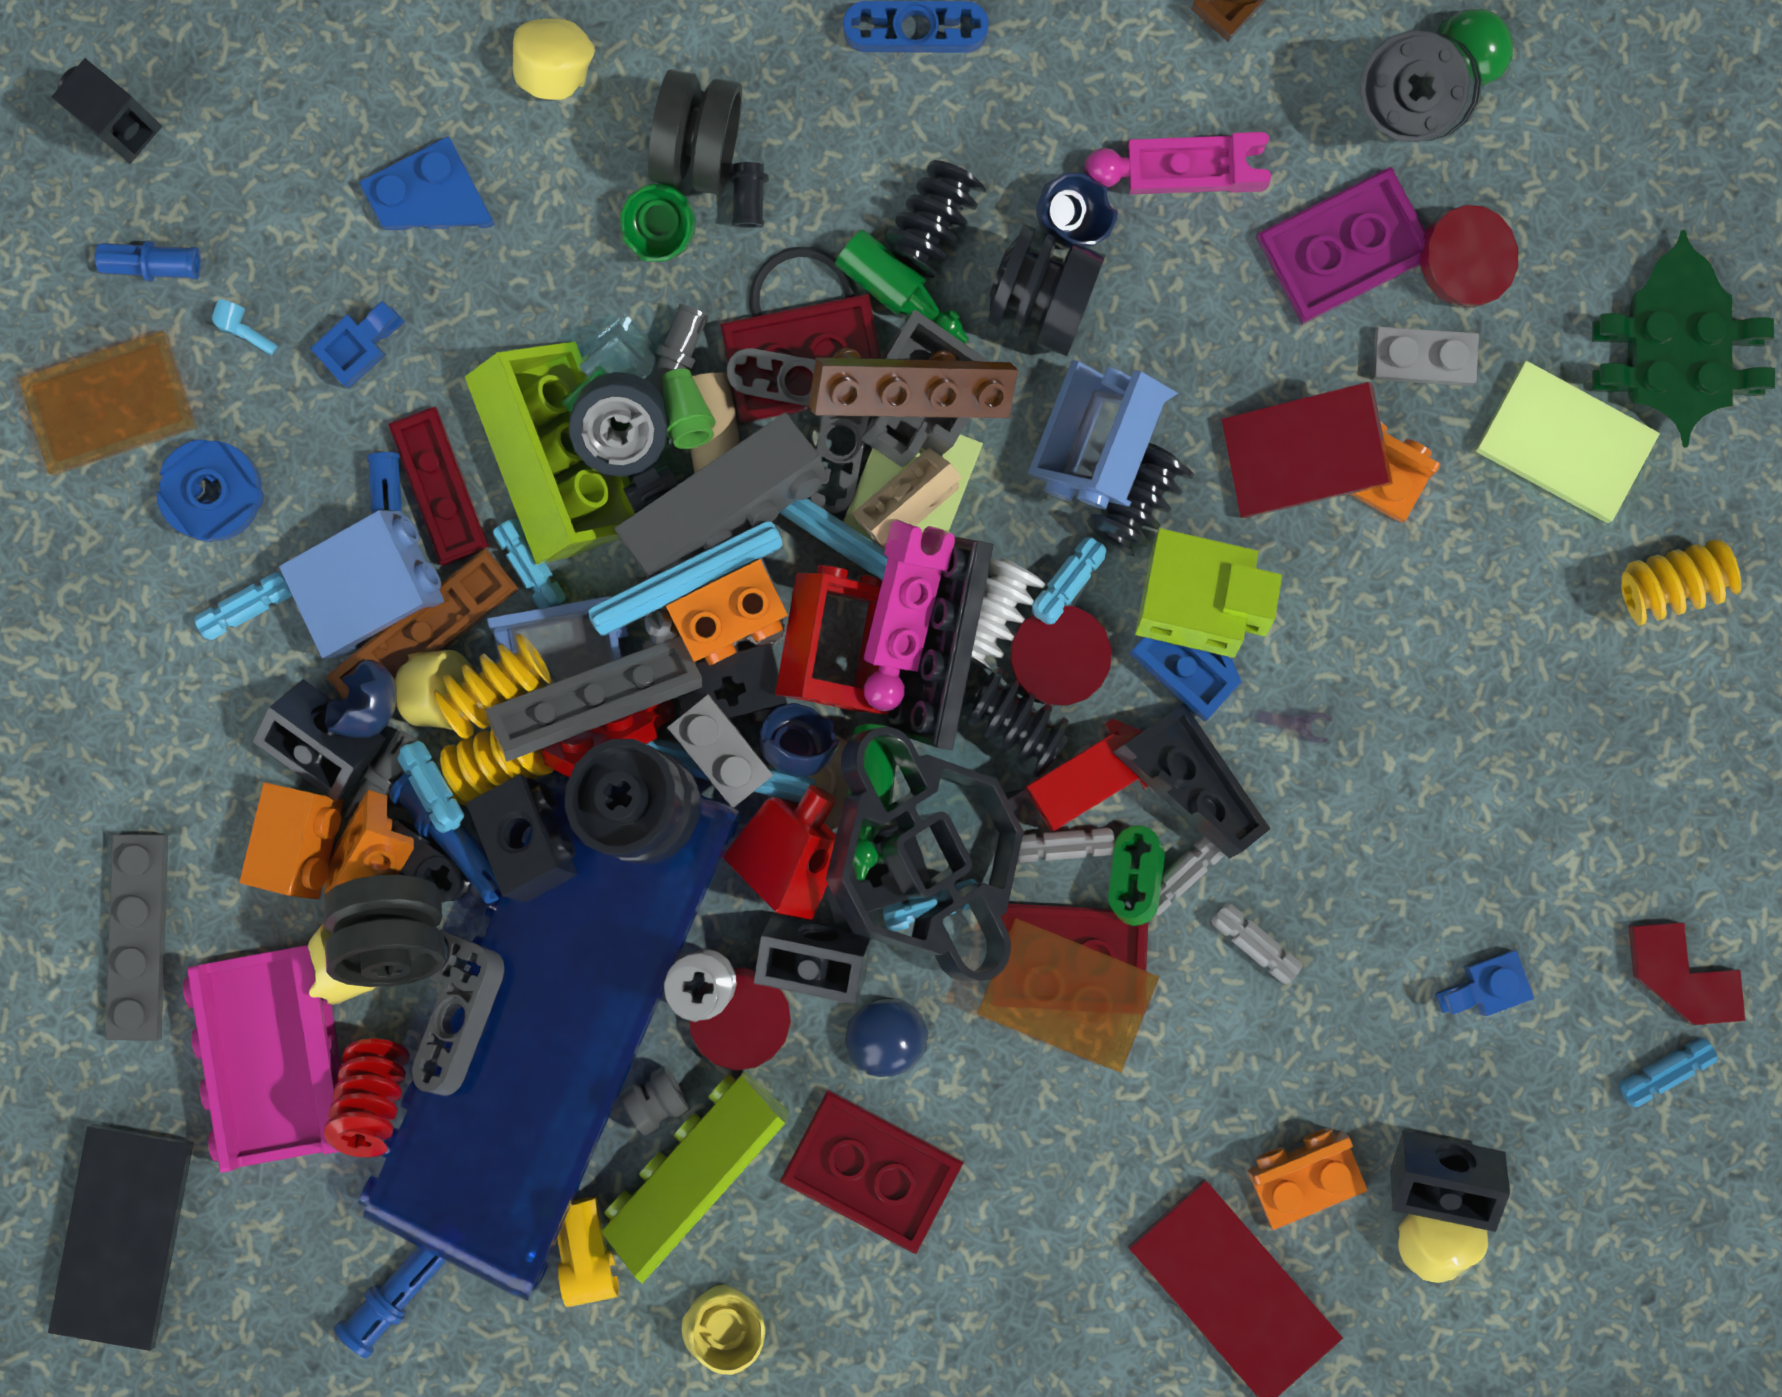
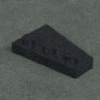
[1112,703,1270,859]

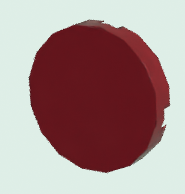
[1420,205,1518,308]
[1010,606,1112,706]
[689,967,791,1070]

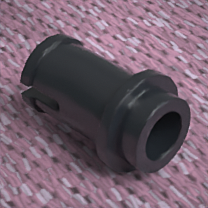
[729,162,769,228]

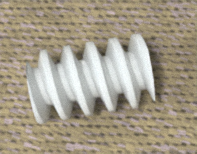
[971,558,1045,671]

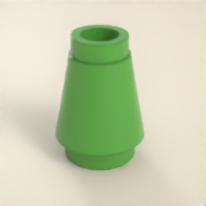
[661,368,716,449]

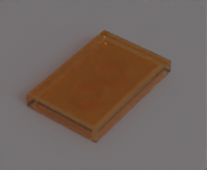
[18,331,198,476]
[977,918,1159,1073]

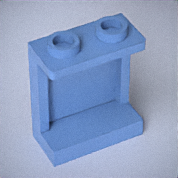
[279,510,444,658]

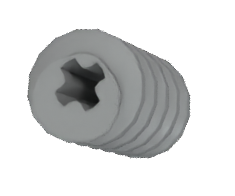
[664,949,737,1022]

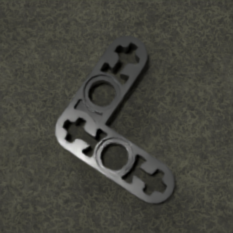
[727,349,869,514]
[412,928,504,1096]

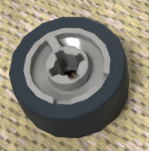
[569,372,668,477]

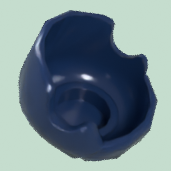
[1036,172,1118,249]
[324,660,397,738]
[759,703,840,778]
[845,999,929,1077]

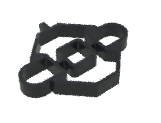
[826,727,1031,981]

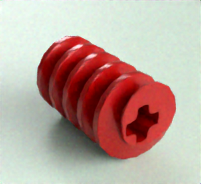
[324,1038,410,1157]

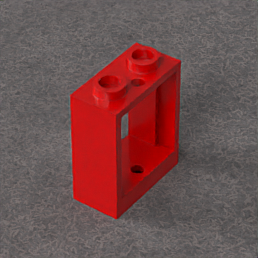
[775,565,889,715]

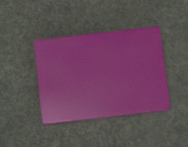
[1256,167,1426,325]

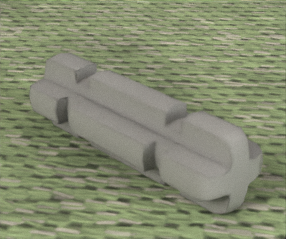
[1018,828,1115,863]
[1139,836,1225,916]
[1211,903,1302,984]

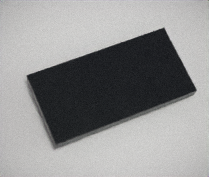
[887,537,994,750]
[48,1124,194,1351]

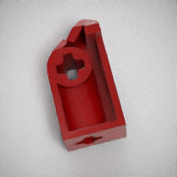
[1024,719,1149,831]

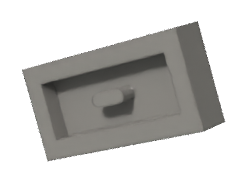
[1372,327,1479,386]
[667,695,774,808]

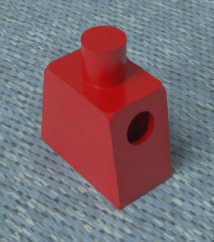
[723,785,836,920]

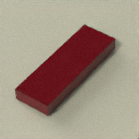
[388,406,490,566]

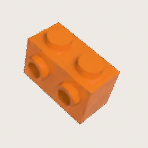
[666,559,788,666]
[239,782,344,900]

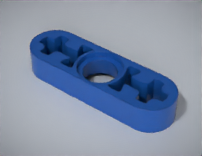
[843,1,989,53]

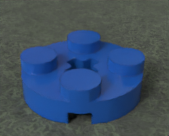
[157,440,264,542]

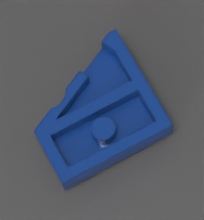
[359,136,495,230]

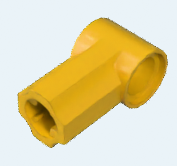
[552,1197,619,1307]

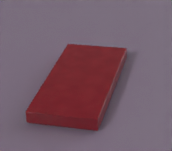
[1128,1178,1344,1397]

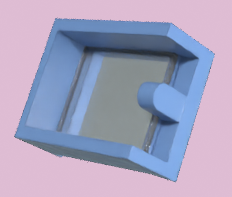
[1028,360,1179,509]
[487,596,629,693]

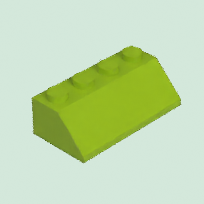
[464,341,635,565]
[602,1071,790,1284]

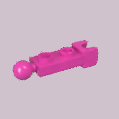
[1084,132,1271,195]
[863,519,955,711]

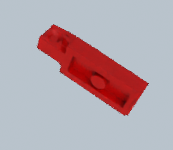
[541,699,676,777]

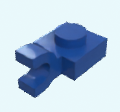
[310,301,405,388]
[1435,950,1534,1016]

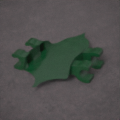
[1592,230,1775,448]

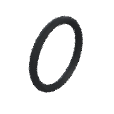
[749,247,855,317]

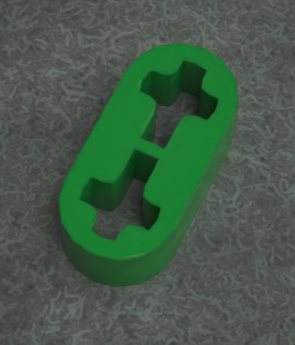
[1108,825,1165,926]

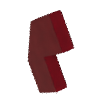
[1628,922,1746,1025]

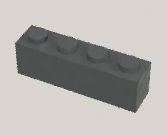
[615,412,828,579]

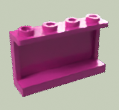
[183,945,341,1173]

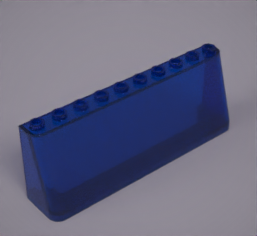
[358,770,743,1301]

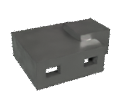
[861,309,990,467]

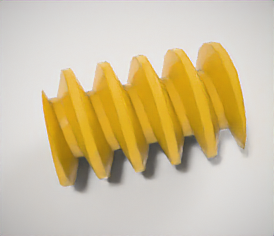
[1621,538,1741,626]
[434,633,553,739]
[440,729,554,807]

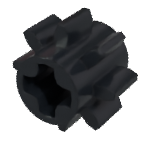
[622,464,679,514]

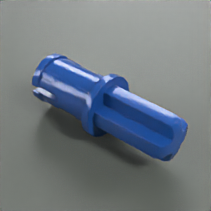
[94,240,201,281]

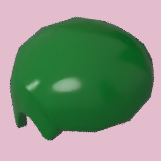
[1437,9,1513,86]
[620,183,696,262]

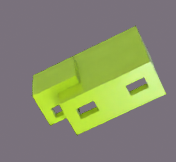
[1135,528,1283,658]

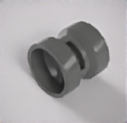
[619,1065,690,1136]

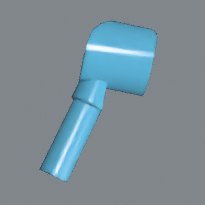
[212,299,278,356]

